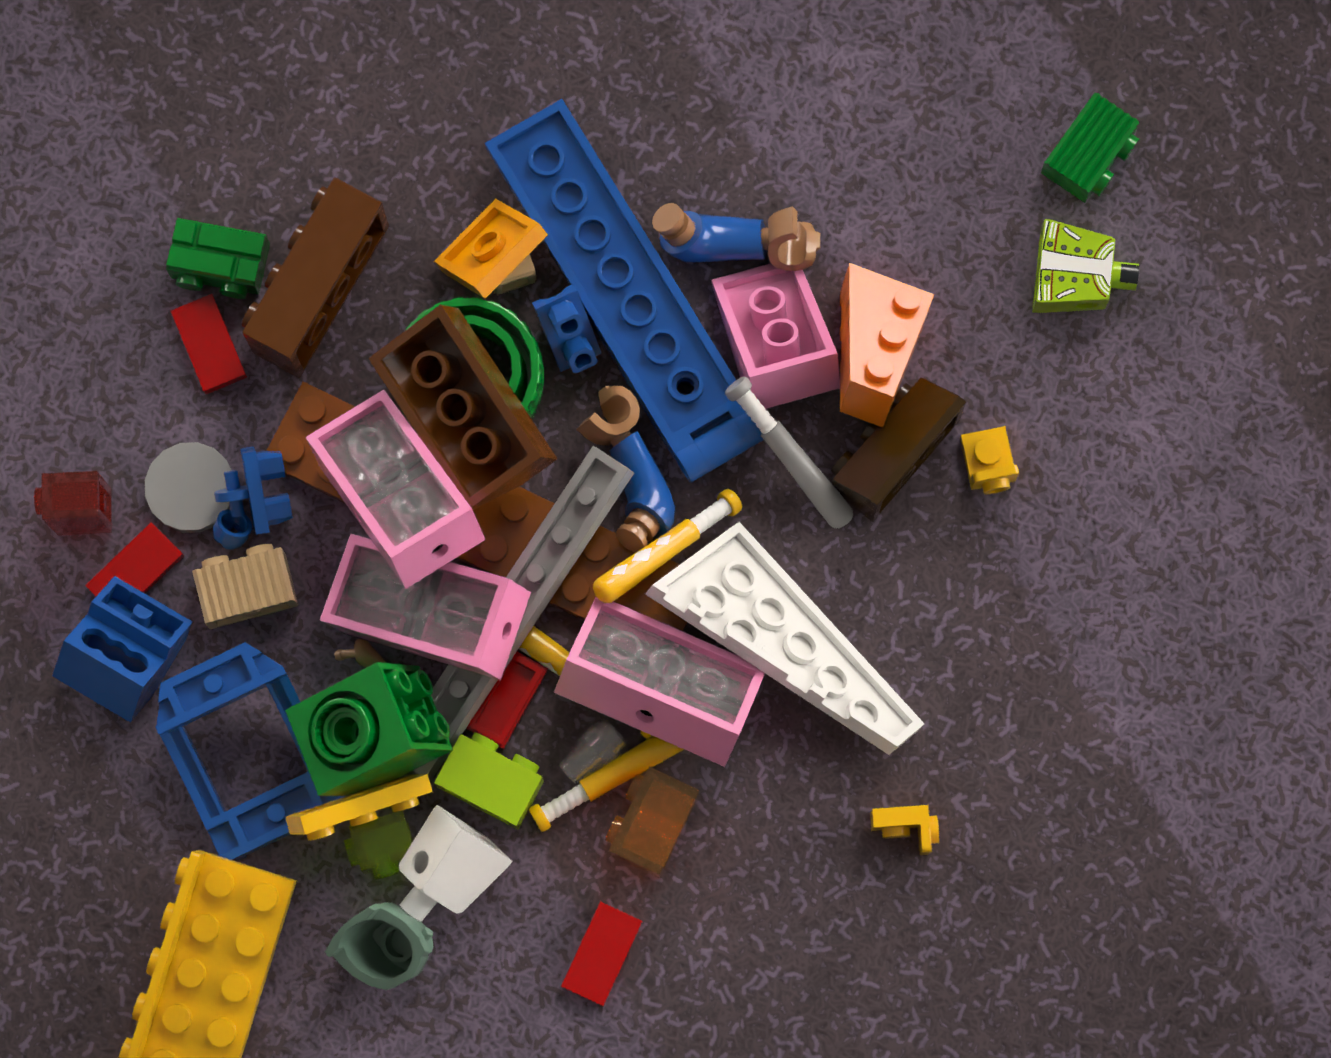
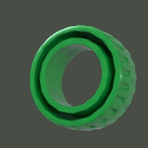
[400,297,544,429]

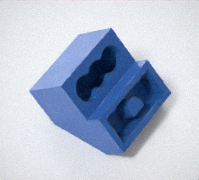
[52,576,193,723]

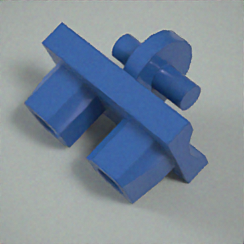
[532,284,601,373]
[214,446,293,535]

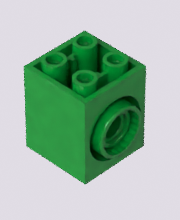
[285,662,453,796]

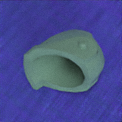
[325,902,434,990]

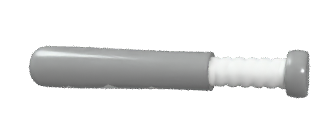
[725,376,853,529]

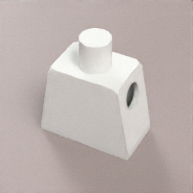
[399,805,513,922]

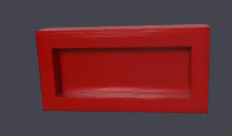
[171,294,247,395]
[85,522,184,596]
[466,652,548,750]
[561,901,643,1007]

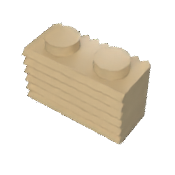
[192,544,299,629]

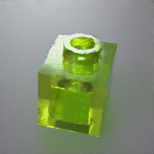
[344,810,413,880]

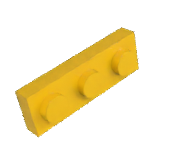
[285,774,433,841]

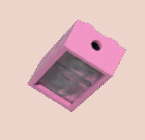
[306,390,485,589]
[320,534,531,680]
[554,597,765,767]

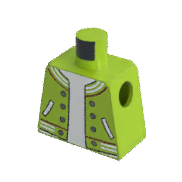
[1032,219,1139,313]

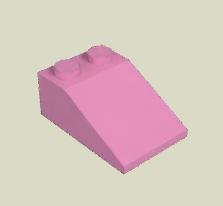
[711,264,840,409]

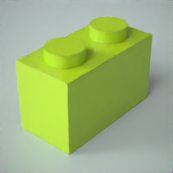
[434,732,544,830]

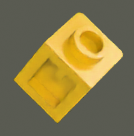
[960,426,1019,494]
[870,805,939,855]

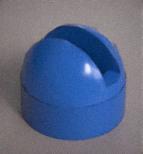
[213,509,252,550]

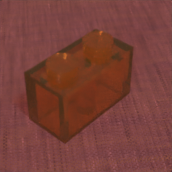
[605,767,700,878]

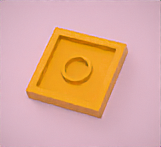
[434,199,548,299]

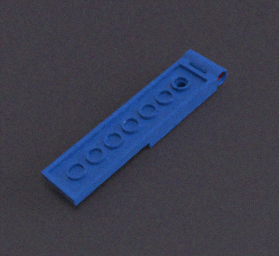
[485,99,763,483]

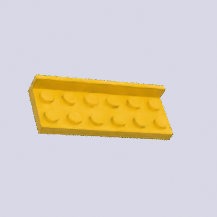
[119,850,297,1058]

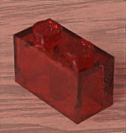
[34,471,112,535]

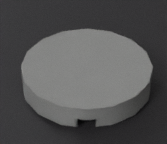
[145,442,232,533]

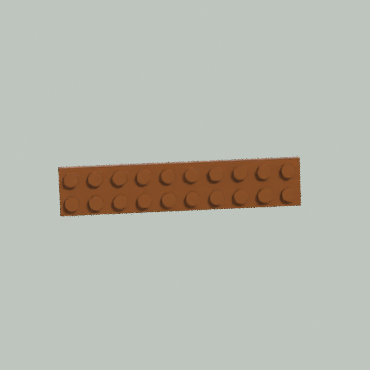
[266,381,688,632]

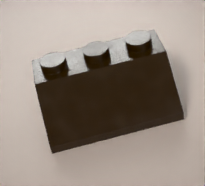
[831,377,966,522]

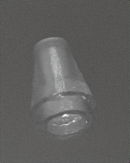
[558,717,628,784]

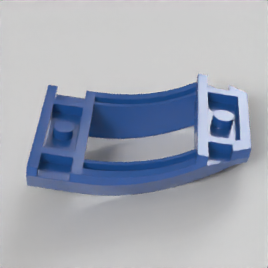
[155,642,346,861]

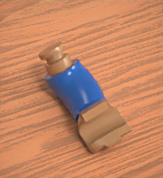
[652,203,820,271]
[576,386,675,553]

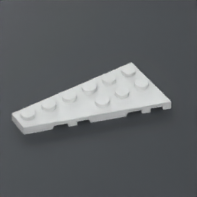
[646,522,924,755]

